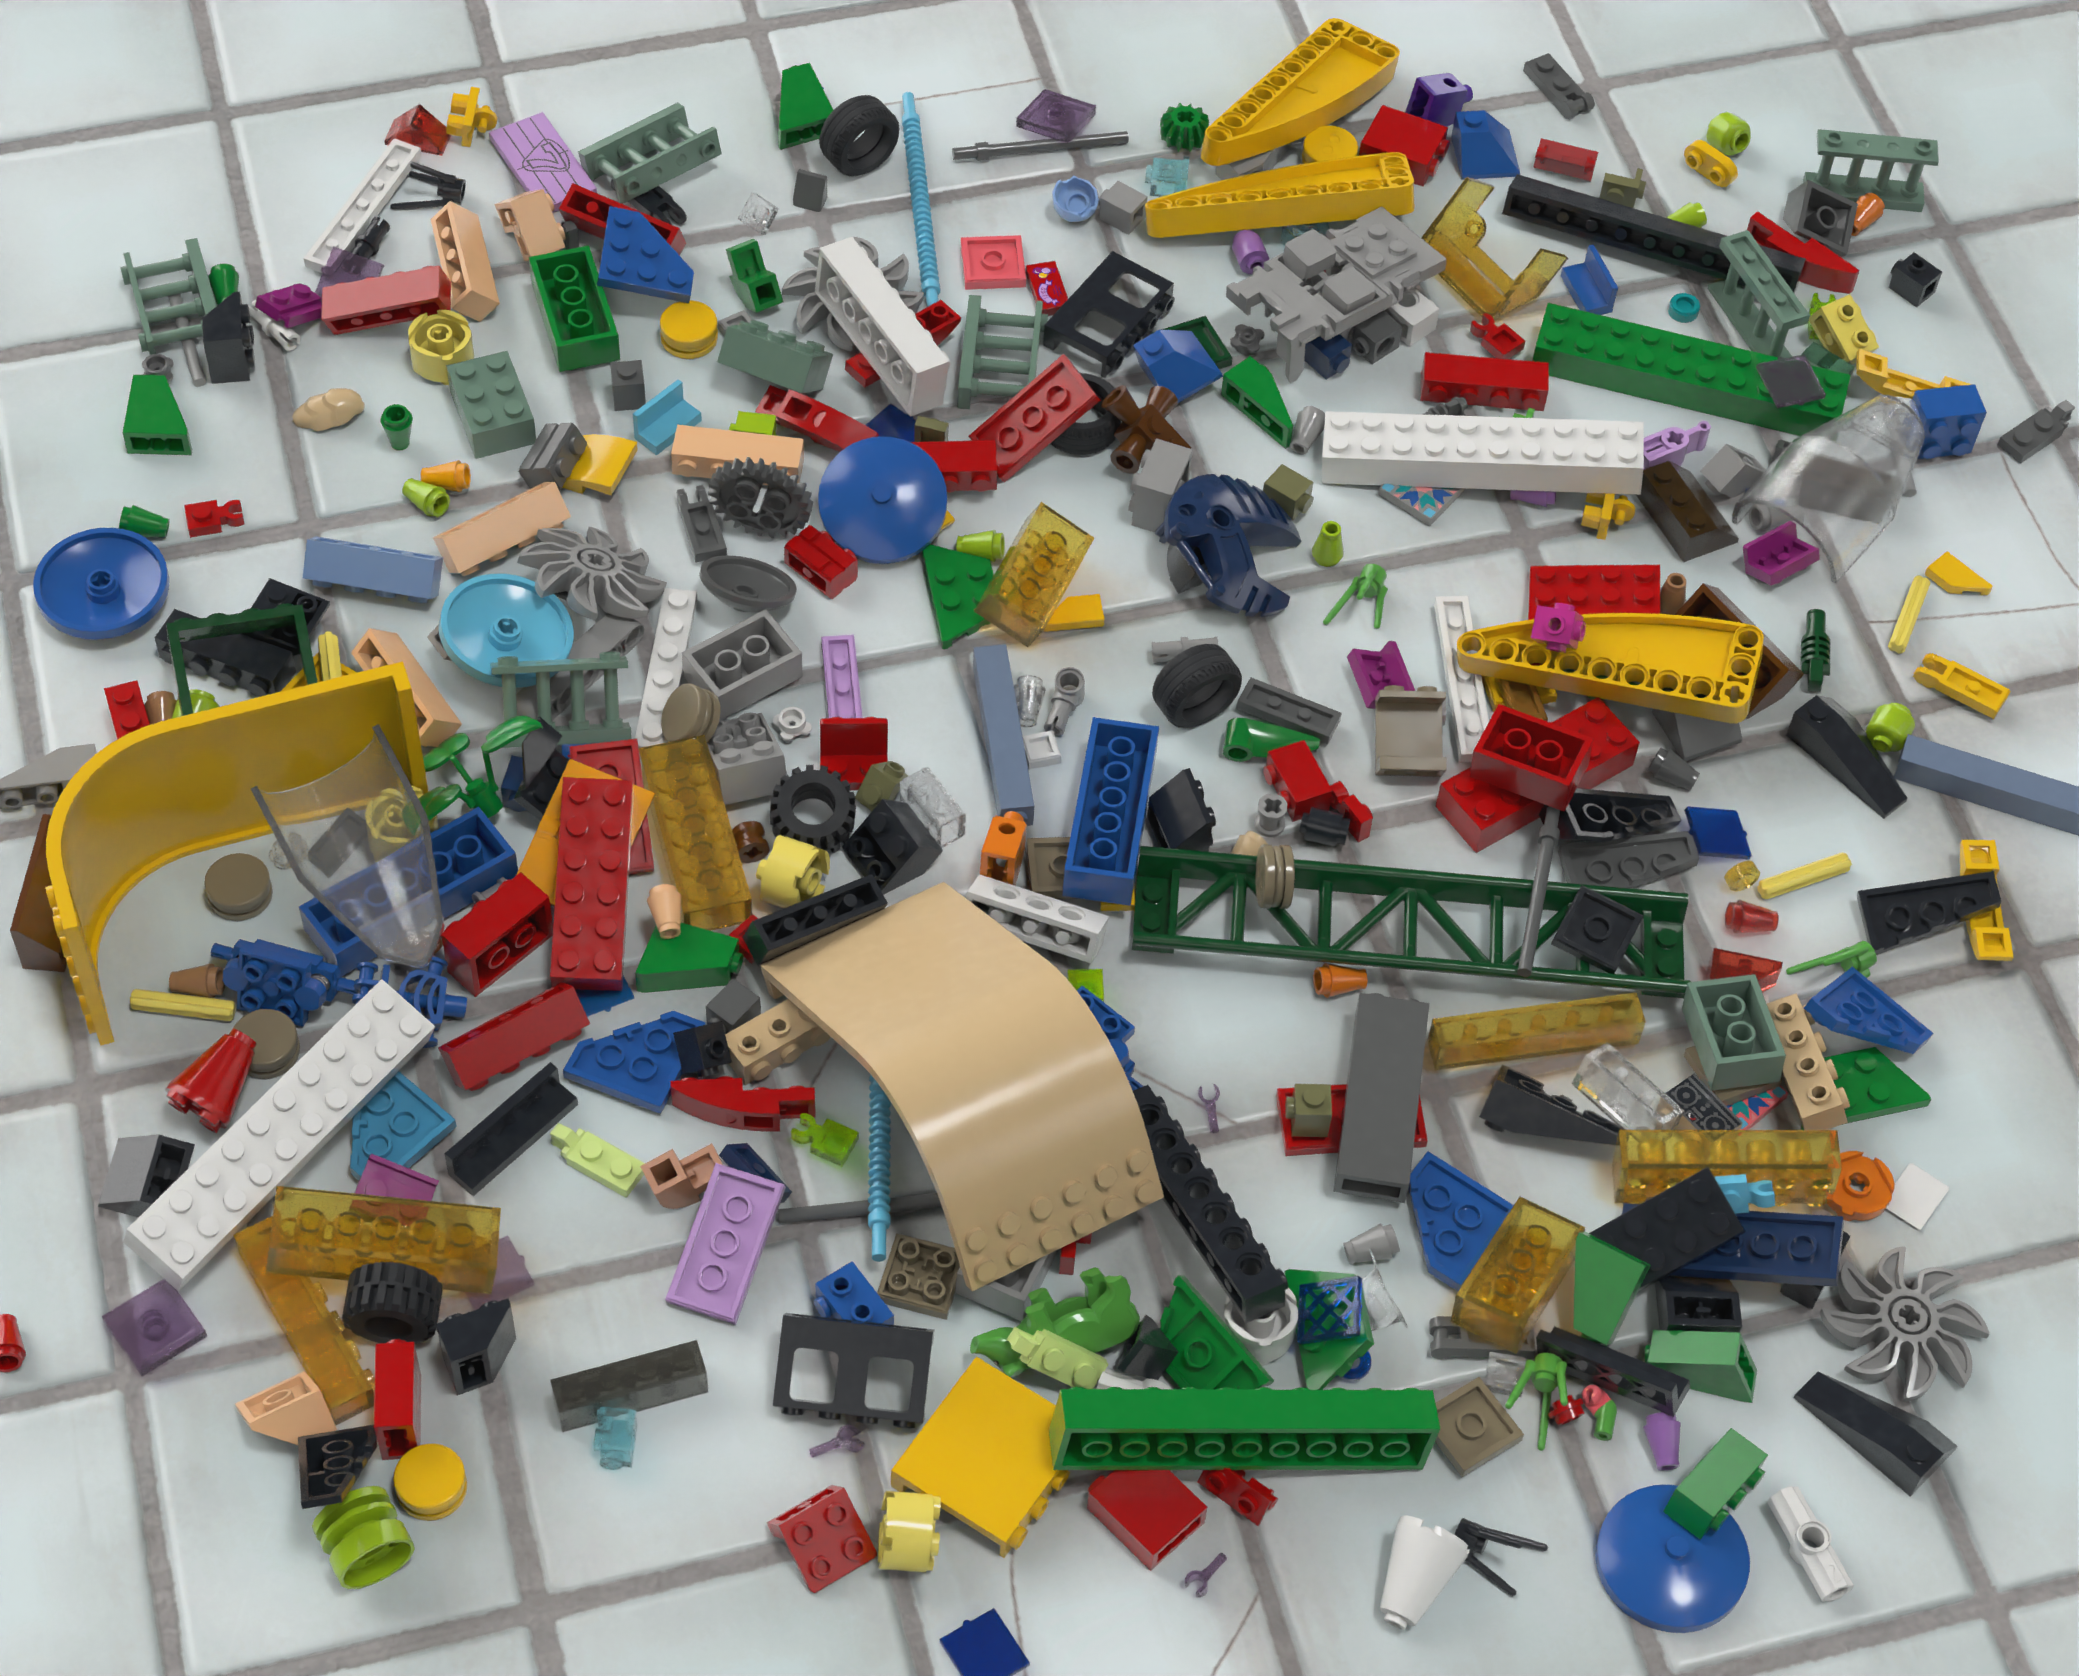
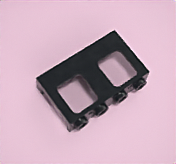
[1043,251,1175,378]
[773,1313,935,1428]

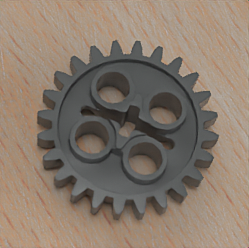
[708,457,813,538]

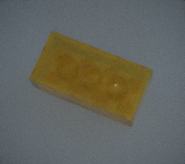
[974,502,1094,647]
[1450,1196,1586,1354]

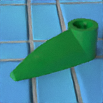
[1223,718,1320,762]

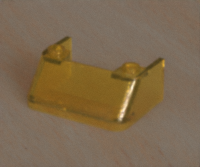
[1421,177,1568,320]

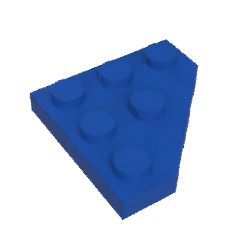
[597,206,694,303]
[1804,966,1934,1054]
[563,1011,706,1114]
[1408,1151,1519,1292]

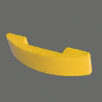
[1856,349,1972,406]
[1960,840,2014,961]

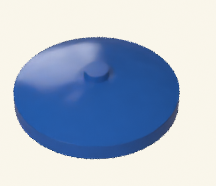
[818,437,947,564]
[33,528,169,640]
[1595,1485,1750,1633]

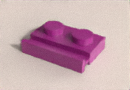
[255,283,322,328]
[349,1153,439,1232]

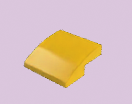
[562,434,638,496]

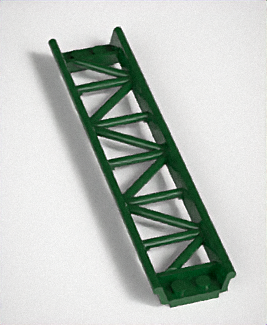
[1132,846,1691,999]

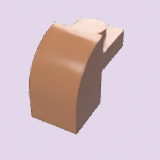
[640,1143,723,1209]

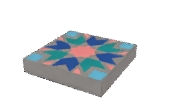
[1378,484,1466,526]

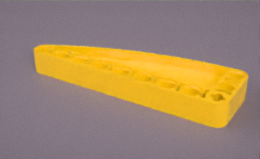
[1201,18,1400,166]
[1145,152,1415,238]
[1457,613,1764,723]

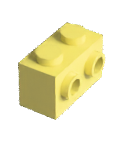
[1809,294,1879,366]

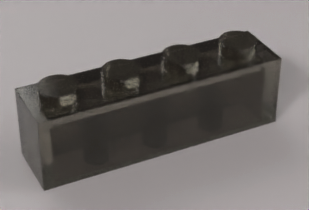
[550,1340,708,1432]

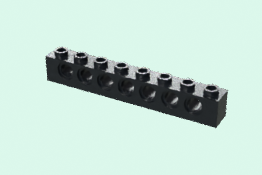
[1133,1085,1288,1323]

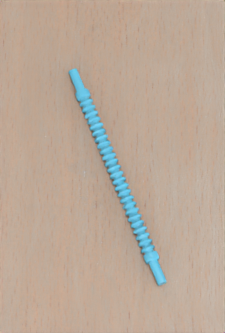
[902,92,941,307]
[868,1075,891,1262]

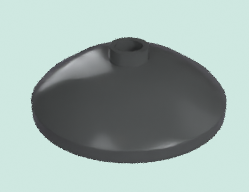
[699,555,797,612]

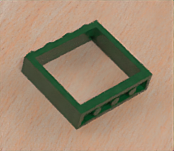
[166,603,318,716]

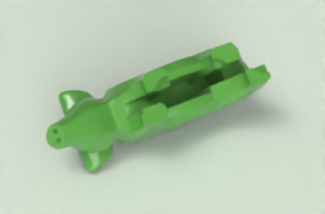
[970,1267,1140,1378]

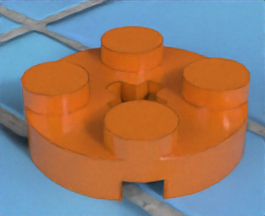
[1820,1151,1895,1221]

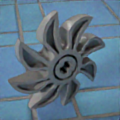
[782,237,924,351]
[517,526,667,620]
[1820,1247,1990,1402]

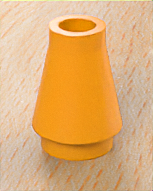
[421,460,471,492]

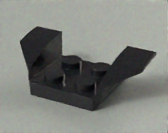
[514,717,569,821]

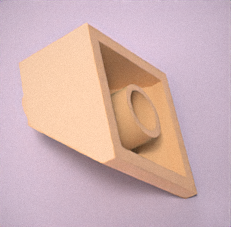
[235,1371,337,1445]

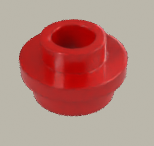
[1548,1395,1585,1426]

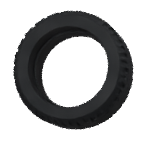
[819,95,900,176]
[1050,373,1121,455]
[1152,644,1242,728]

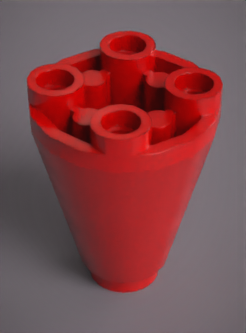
[165,1028,257,1133]

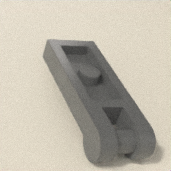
[1523,53,1595,119]
[1429,1316,1536,1360]

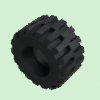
[770,764,856,853]
[342,1262,443,1344]

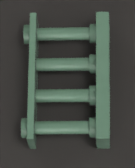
[578,102,722,204]
[1803,129,1939,212]
[1707,230,1810,361]
[120,238,216,355]
[957,295,1048,409]
[490,651,631,748]

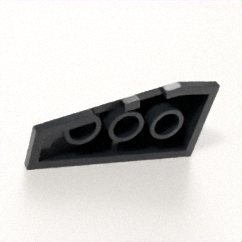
[1786,695,1907,819]
[1539,788,1681,842]

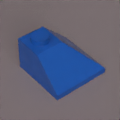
[1451,110,1520,180]
[1133,330,1223,403]

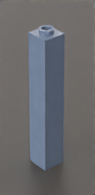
[973,644,1035,826]
[1894,734,2079,836]

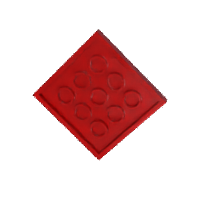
[1528,564,1660,665]

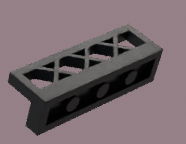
[444,1062,578,1196]
[1536,1326,1690,1417]

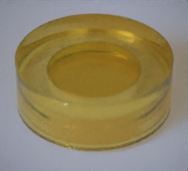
[1724,860,1760,891]

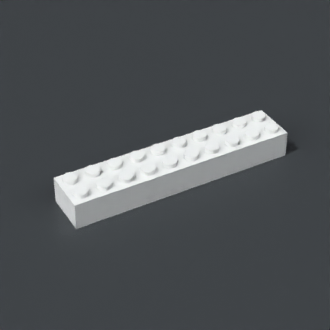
[1322,411,1644,495]
[123,979,435,1292]

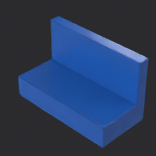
[1560,244,1618,315]

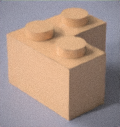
[494,189,566,261]

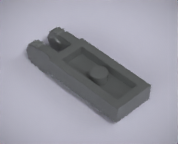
[676,485,727,562]

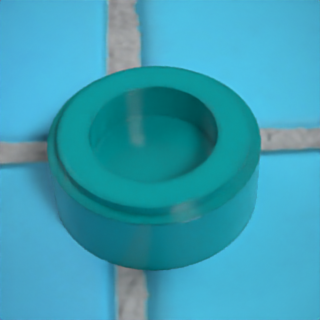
[1668,293,1700,323]

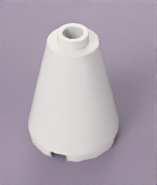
[1380,1515,1470,1630]

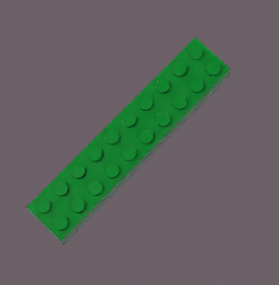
[1532,303,1851,444]
[1049,1387,1440,1470]

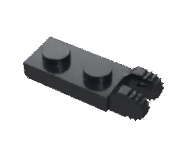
[611,179,687,225]

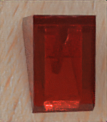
[384,104,451,156]

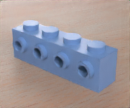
[303,536,443,603]

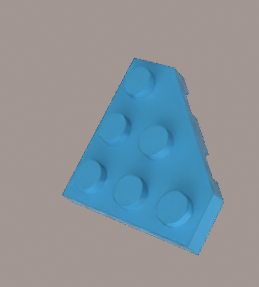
[350,1071,457,1180]

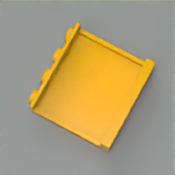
[891,1356,1070,1558]

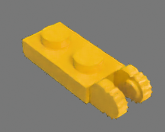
[1913,653,2011,719]

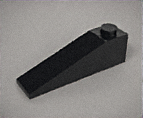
[1479,1064,1630,1146]
[1794,1371,1958,1497]
[298,1424,377,1509]

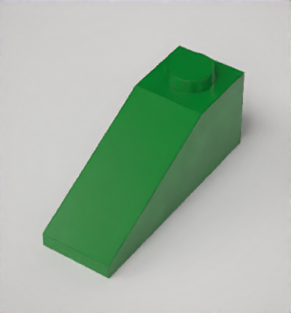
[1221,356,1293,449]

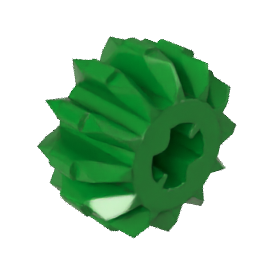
[1160,103,1209,152]

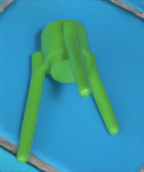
[1323,564,1388,629]
[1786,941,1877,978]
[1505,1353,1568,1451]

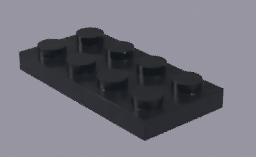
[1589,1167,1746,1292]

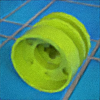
[312,1486,415,1589]

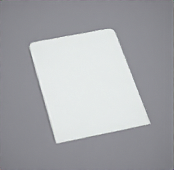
[1886,1163,1949,1230]

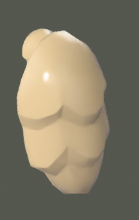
[292,388,365,431]

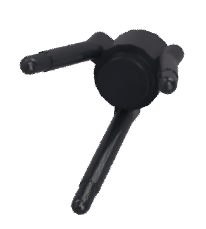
[390,162,466,210]
[1454,1518,1548,1596]

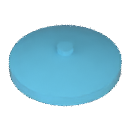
[439,574,574,688]

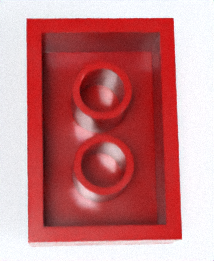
[1470,704,1594,812]
[441,872,553,997]

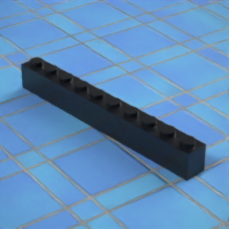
[1502,174,1806,294]

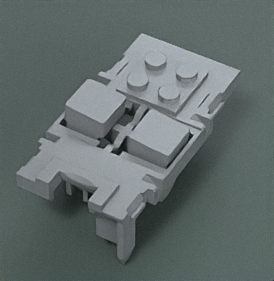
[1226,206,1447,383]

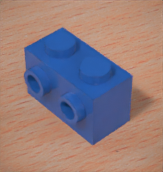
[814,1261,894,1325]

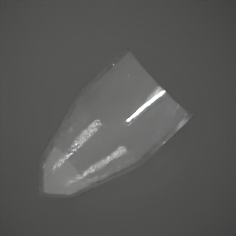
[1732,394,1925,584]
[251,724,445,968]

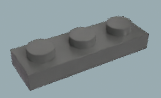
[1237,677,1342,745]

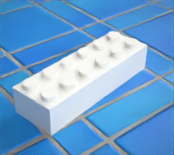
[815,237,950,417]

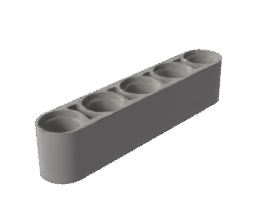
[516,613,645,721]

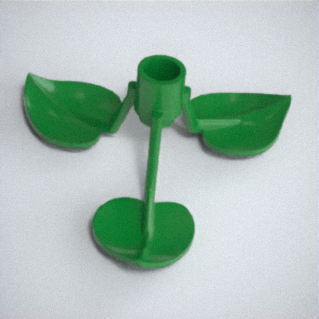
[409,715,543,833]

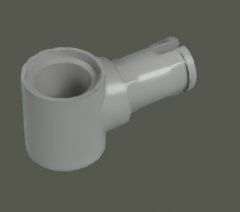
[1044,667,1085,735]

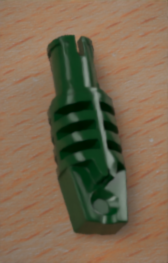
[1801,609,1831,692]

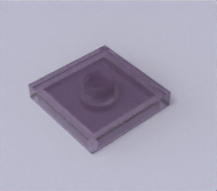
[1016,89,1096,144]
[101,1279,207,1377]

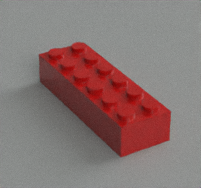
[1435,697,1640,853]
[550,777,634,992]

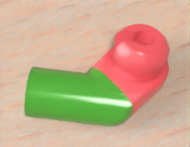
[1582,1385,1617,1441]

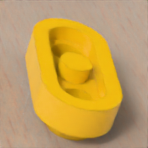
[1684,140,1738,187]

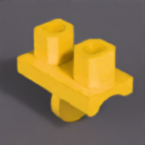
[446,87,497,147]
[1581,493,1635,540]

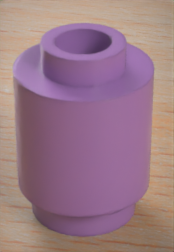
[1232,229,1269,274]

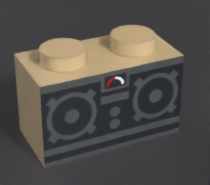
[1657,1073,1743,1162]

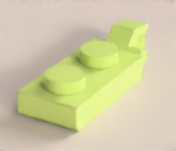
[550,1123,645,1198]
[1007,1327,1109,1389]

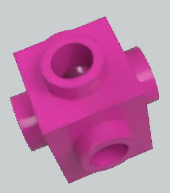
[1531,603,1586,653]

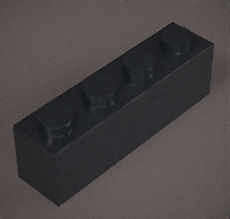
[154,609,296,697]
[742,874,888,967]

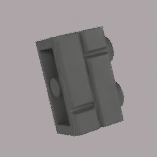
[518,422,587,491]

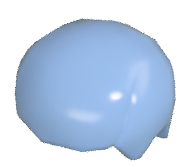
[1052,176,1099,222]

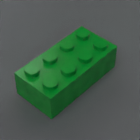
[528,245,620,372]

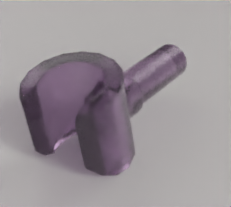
[1198,1084,1220,1133]
[809,1424,865,1458]
[1185,1553,1227,1597]

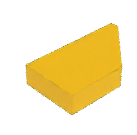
[1924,551,1993,595]
[1044,594,1105,632]

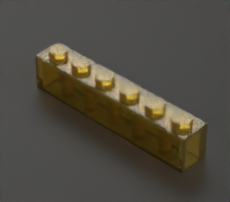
[1427,992,1646,1070]
[233,1215,375,1425]

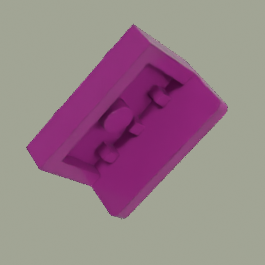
[1743,521,1820,586]
[1347,641,1415,709]

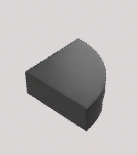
[561,220,579,249]

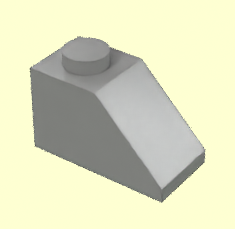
[1700,444,1772,498]

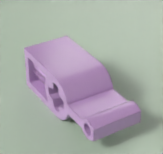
[1643,421,1711,470]

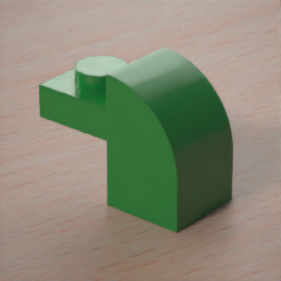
[725,239,783,313]

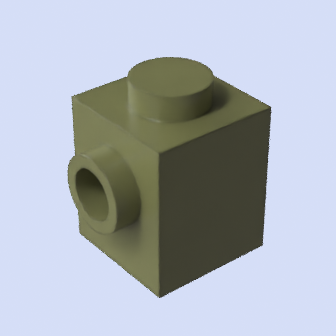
[1263,464,1314,521]
[1286,1083,1332,1137]

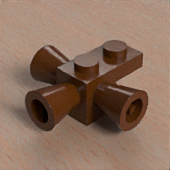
[1102,385,1191,474]

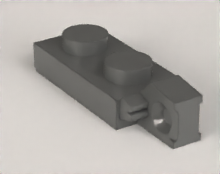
[1998,400,2075,463]

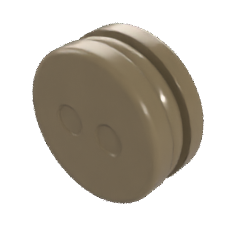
[661,683,721,750]
[1256,844,1295,909]
[204,853,273,921]
[233,1009,300,1079]

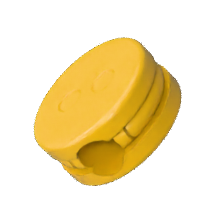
[1301,125,1358,164]
[660,300,718,359]
[393,1443,467,1521]

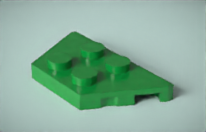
[921,544,1002,649]
[1800,1047,1931,1133]
[1284,1269,1374,1390]
[1160,1275,1274,1389]

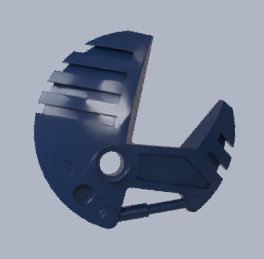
[1155,474,1302,617]

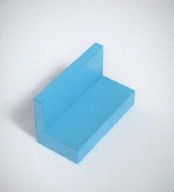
[633,379,702,455]

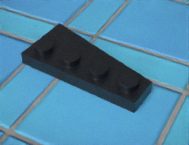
[1857,871,2001,955]

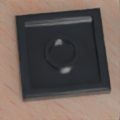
[1551,885,1644,974]

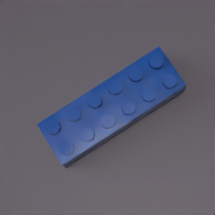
[1062,717,1159,906]
[299,806,518,976]

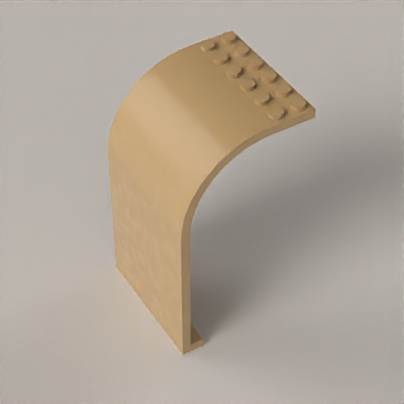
[760,882,1164,1292]

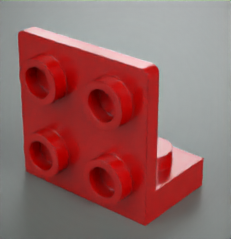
[820,717,888,791]
[767,1485,877,1593]

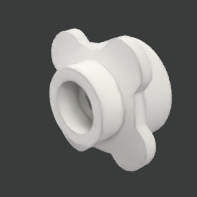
[773,707,812,741]

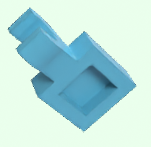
[1715,1174,1775,1214]

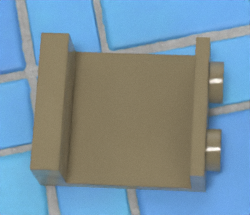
[1375,685,1447,777]

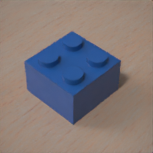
[1901,384,1987,460]

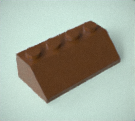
[1675,583,1804,719]
[10,814,67,972]

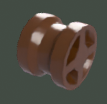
[730,821,770,863]

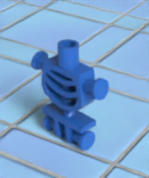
[352,957,467,1048]

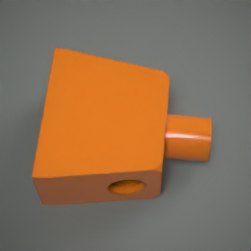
[980,811,1027,886]

